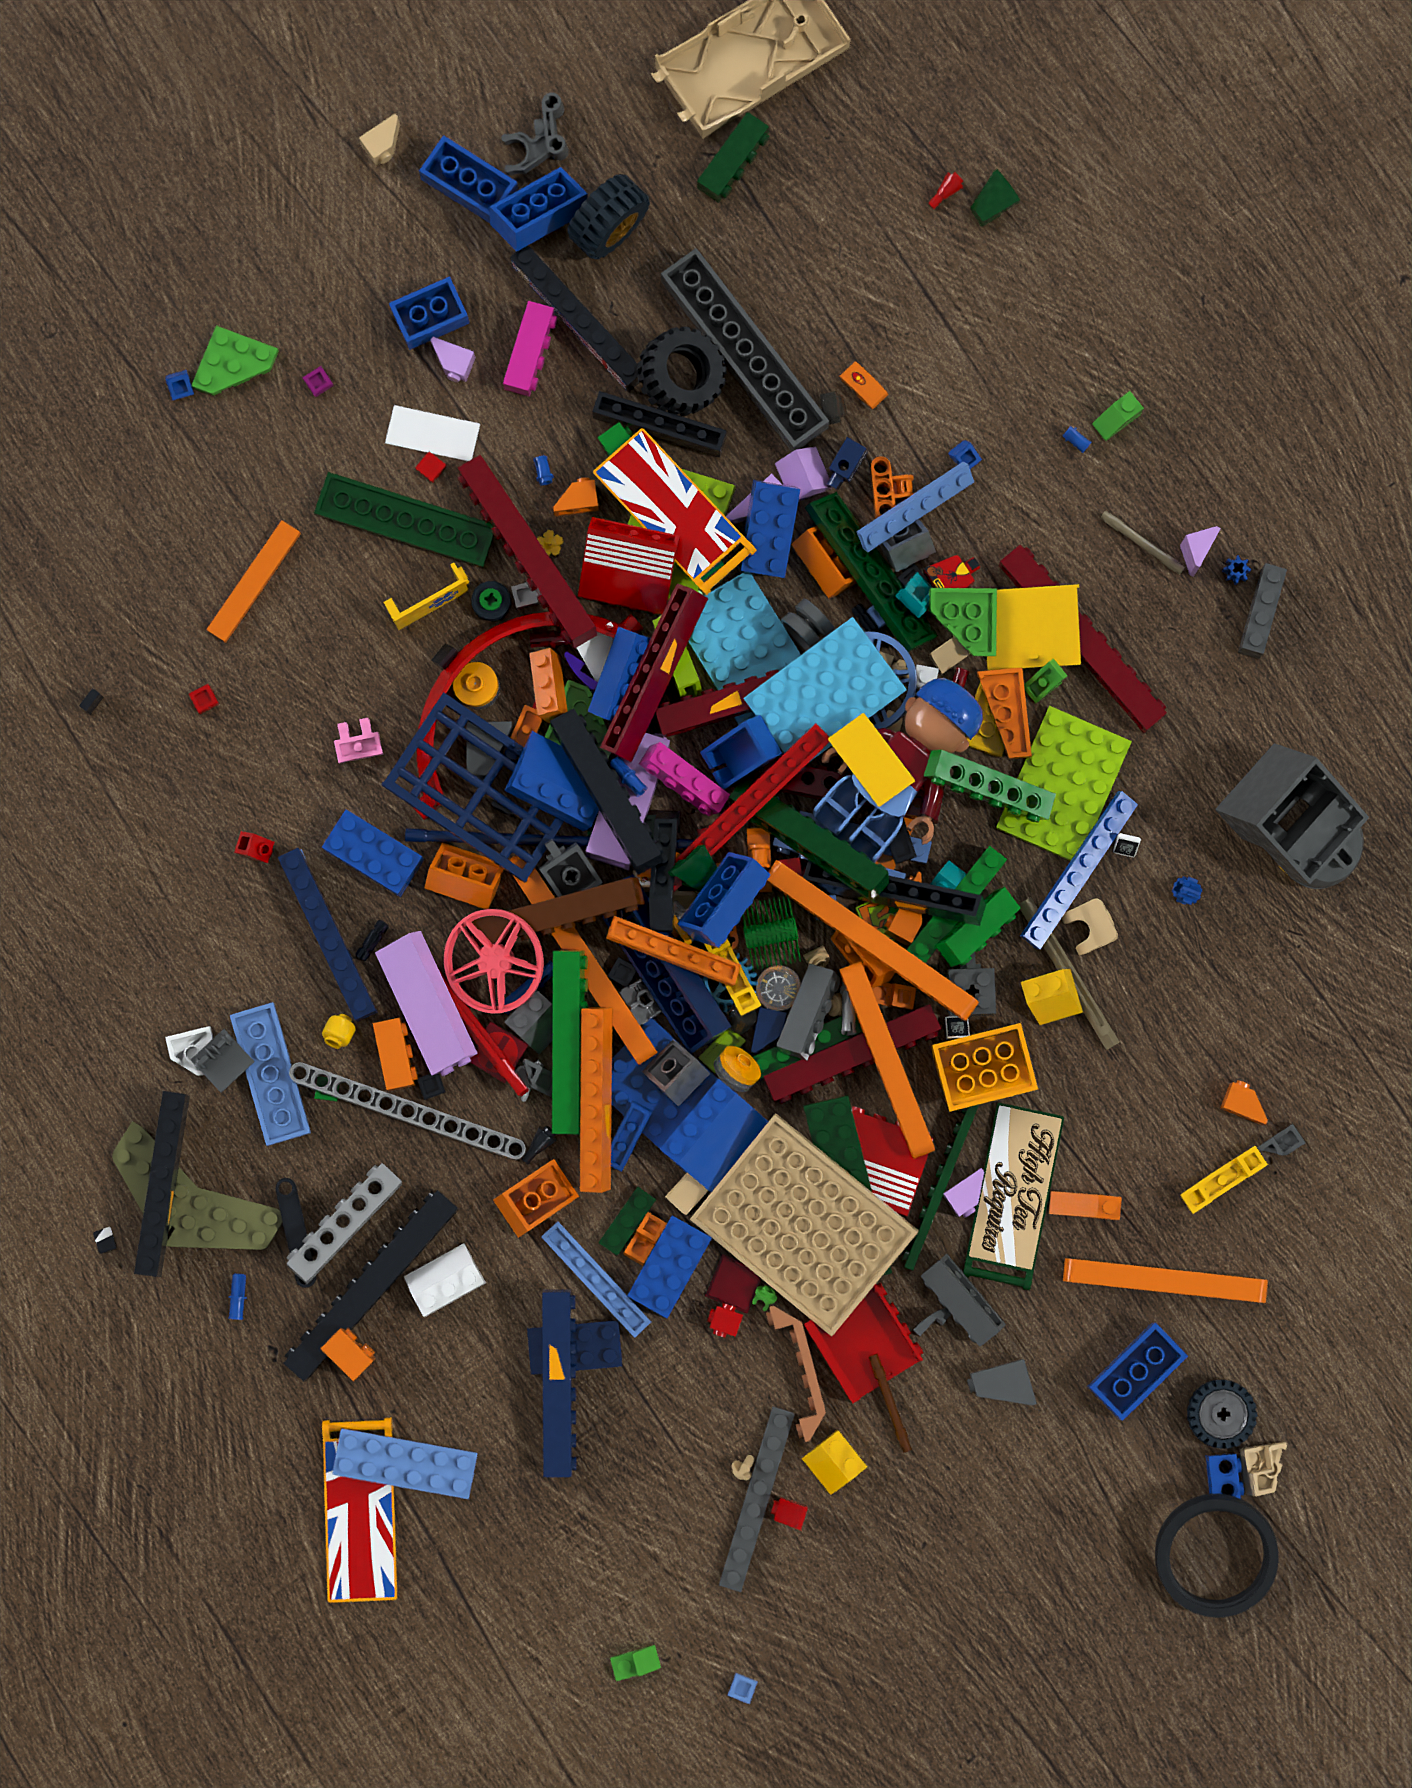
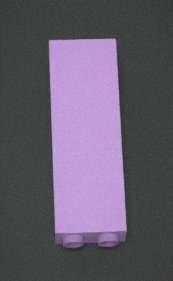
[586,733,670,870]
[375,931,478,1076]

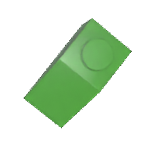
[1092,391,1144,441]

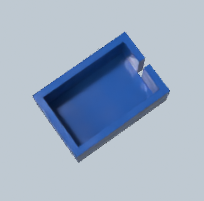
[700,715,783,790]

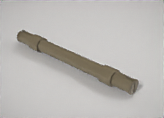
[1100,510,1185,575]

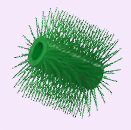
[742,895,801,971]

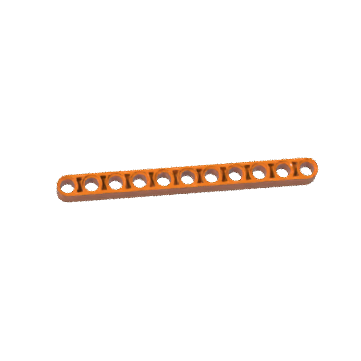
[509,855,658,1065]
[766,860,979,1021]

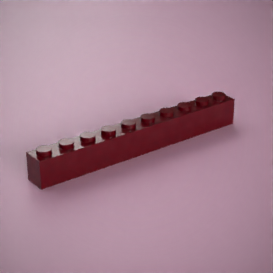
[457,455,597,649]
[998,544,1167,733]

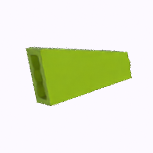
[652,615,702,698]

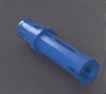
[504,960,553,1015]

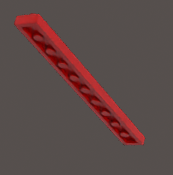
[674,723,829,892]

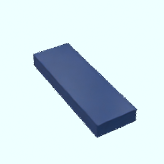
[611,1101,653,1172]

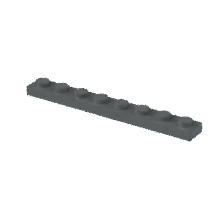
[719,1406,795,1592]

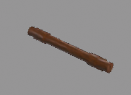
[869,1354,912,1453]

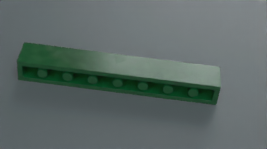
[729,778,889,902]

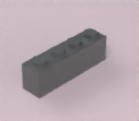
[1238,563,1287,659]
[776,963,840,1061]
[921,1254,1006,1347]

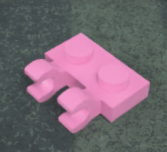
[334,718,383,763]

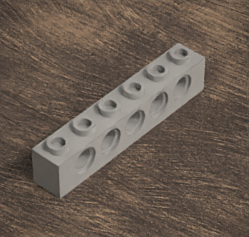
[286,1163,402,1284]

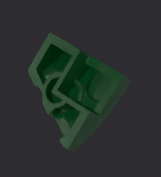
[970,169,1020,227]
[668,845,717,894]

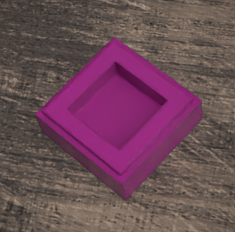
[303,366,334,397]

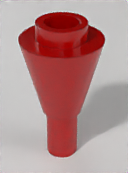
[928,172,964,209]

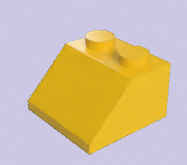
[1021,969,1083,1025]
[802,1430,867,1495]

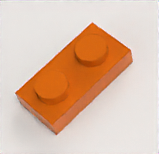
[511,705,543,747]

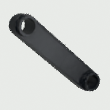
[275,1178,317,1288]

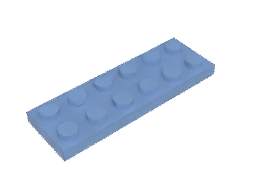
[230,1002,311,1146]
[332,1428,477,1499]

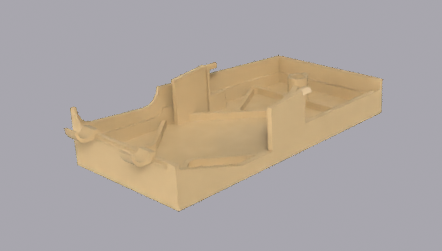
[651,0,850,139]

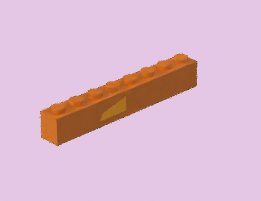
[580,1007,612,1193]

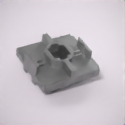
[619,979,663,1025]

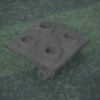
[191,1029,255,1093]

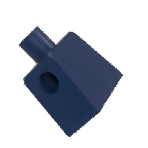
[827,437,868,490]

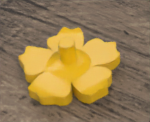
[538,530,564,556]

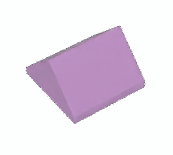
[775,447,832,502]
[1180,526,1221,577]

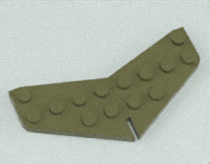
[112,1121,283,1250]

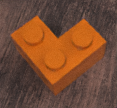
[321,1328,376,1381]

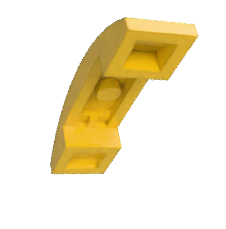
[704,939,761,1016]
[1180,1146,1268,1214]

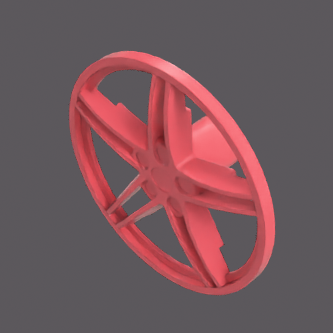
[444,909,544,1013]

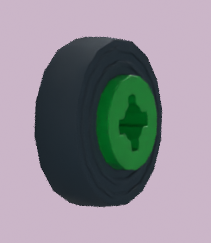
[471,581,511,621]

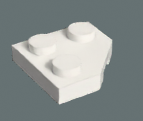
[165,1026,213,1076]

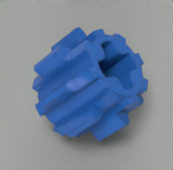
[1222,555,1251,585]
[1172,876,1202,905]

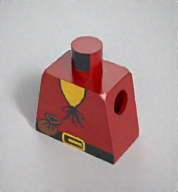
[923,555,980,588]

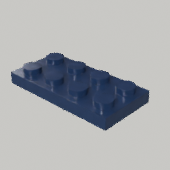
[527,1320,623,1375]

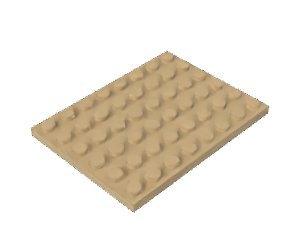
[690,1114,919,1336]

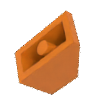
[553,478,599,517]
[1220,1080,1268,1126]

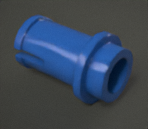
[1062,426,1091,453]
[533,456,554,486]

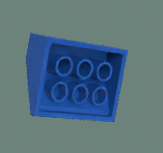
[504,731,599,831]
[660,1079,769,1192]

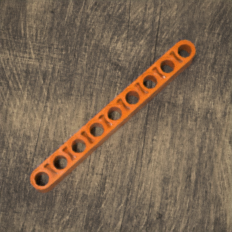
[839,961,935,1159]
[1063,1258,1268,1303]

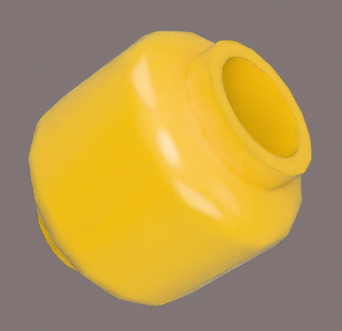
[322,1014,356,1049]

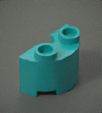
[896,572,933,618]

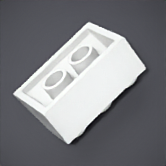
[404,1243,486,1317]

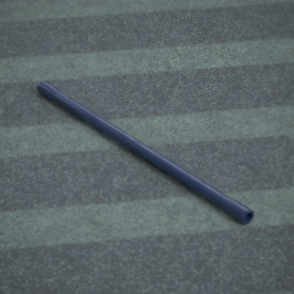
[405,828,695,852]

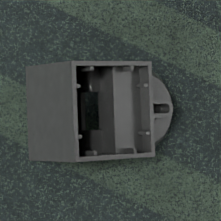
[1215,743,1369,889]

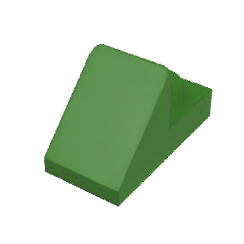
[1024,659,1067,703]
[610,1645,661,1681]

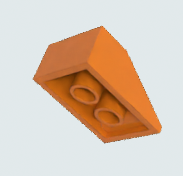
[493,1159,579,1238]

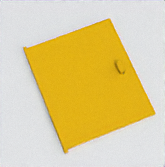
[987,584,1081,670]

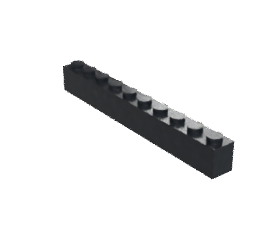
[284,1190,459,1382]

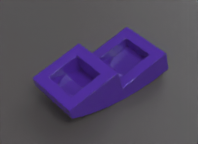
[564,651,598,694]

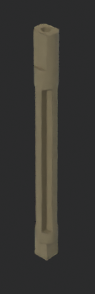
[1019,897,1120,1050]

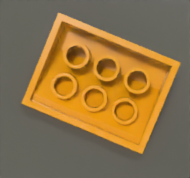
[931,1023,1038,1112]

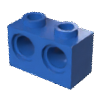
[1205,1453,1244,1499]

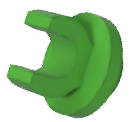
[752,1286,777,1311]

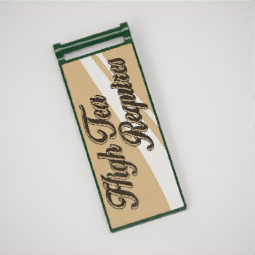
[963,1103,1064,1291]

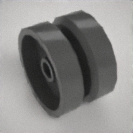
[781,598,835,651]

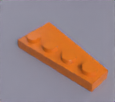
[977,667,1032,759]

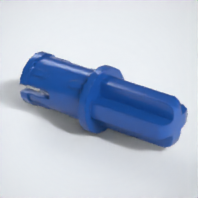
[610,757,647,797]
[228,1274,247,1320]

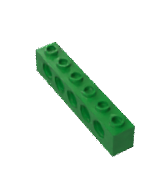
[924,750,1056,823]

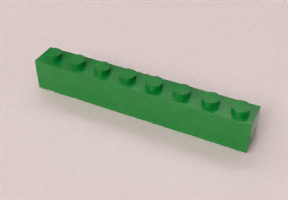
[552,950,588,1134]

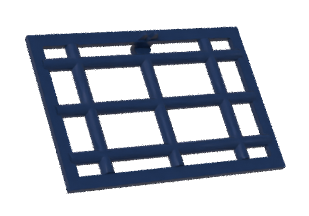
[381,692,564,883]

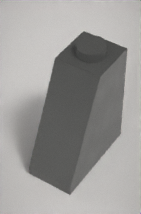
[467,721,513,781]
[967,1359,1037,1405]

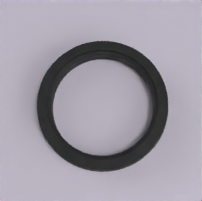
[1155,1494,1279,1618]

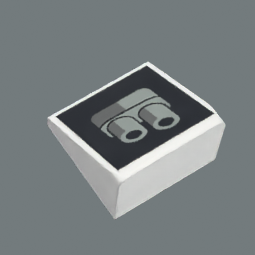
[1113,833,1141,857]
[945,1016,970,1040]

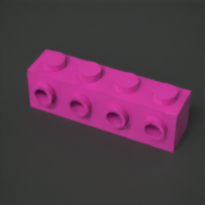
[503,301,557,397]
[639,742,730,816]

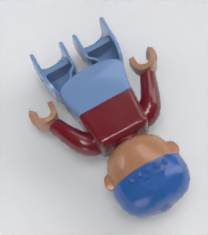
[813,678,983,863]

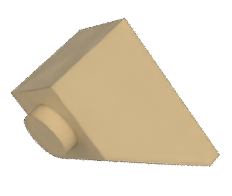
[359,114,400,166]

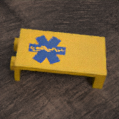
[384,563,469,630]

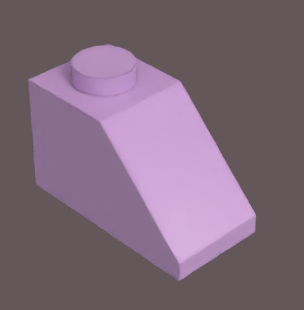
[431,337,475,382]
[943,1168,984,1218]

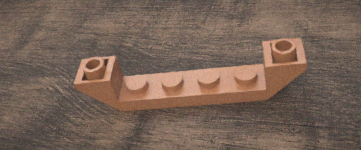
[766,1306,826,1442]

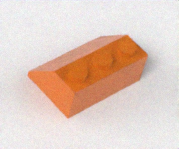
[791,526,857,598]
[424,842,504,909]

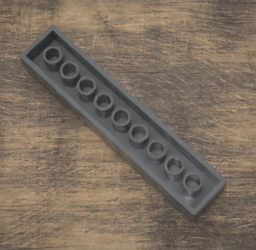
[661,248,829,452]

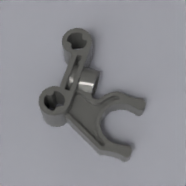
[501,92,569,176]

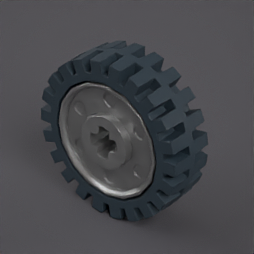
[1187,1380,1257,1449]

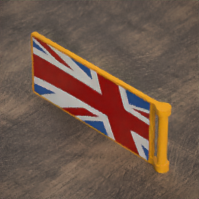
[593,428,757,596]
[322,1418,397,1603]

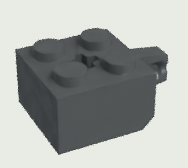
[538,839,603,897]
[947,952,996,1017]

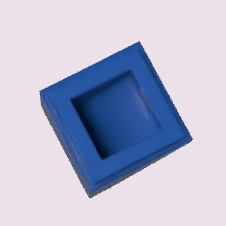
[166,370,194,400]
[948,440,982,469]

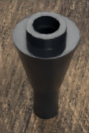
[522,1126,557,1164]

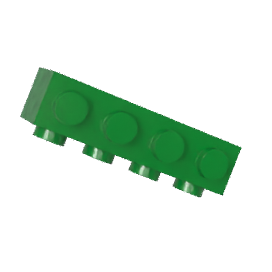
[935,887,1021,966]

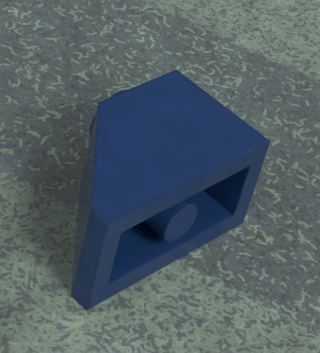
[751,1007,787,1054]

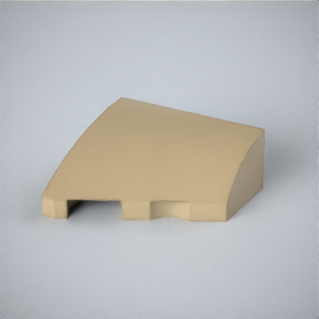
[1239,1442,1287,1496]

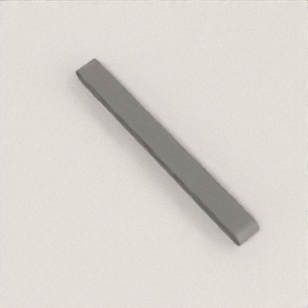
[289,1062,526,1161]

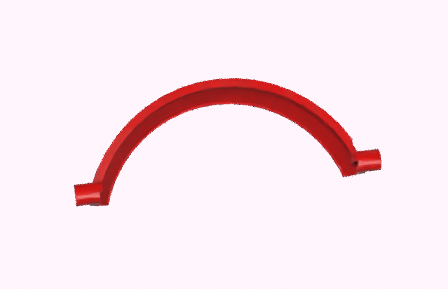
[413,612,643,821]

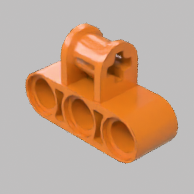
[870,456,914,518]
[747,828,772,893]

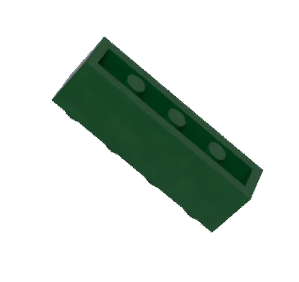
[697,112,770,203]

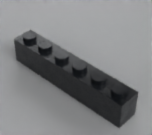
[592,391,727,458]

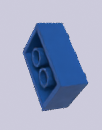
[389,276,470,350]

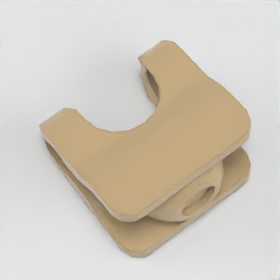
[1062,898,1118,955]

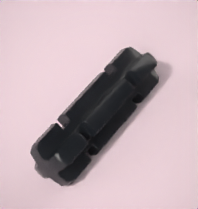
[852,603,883,644]
[355,920,389,961]

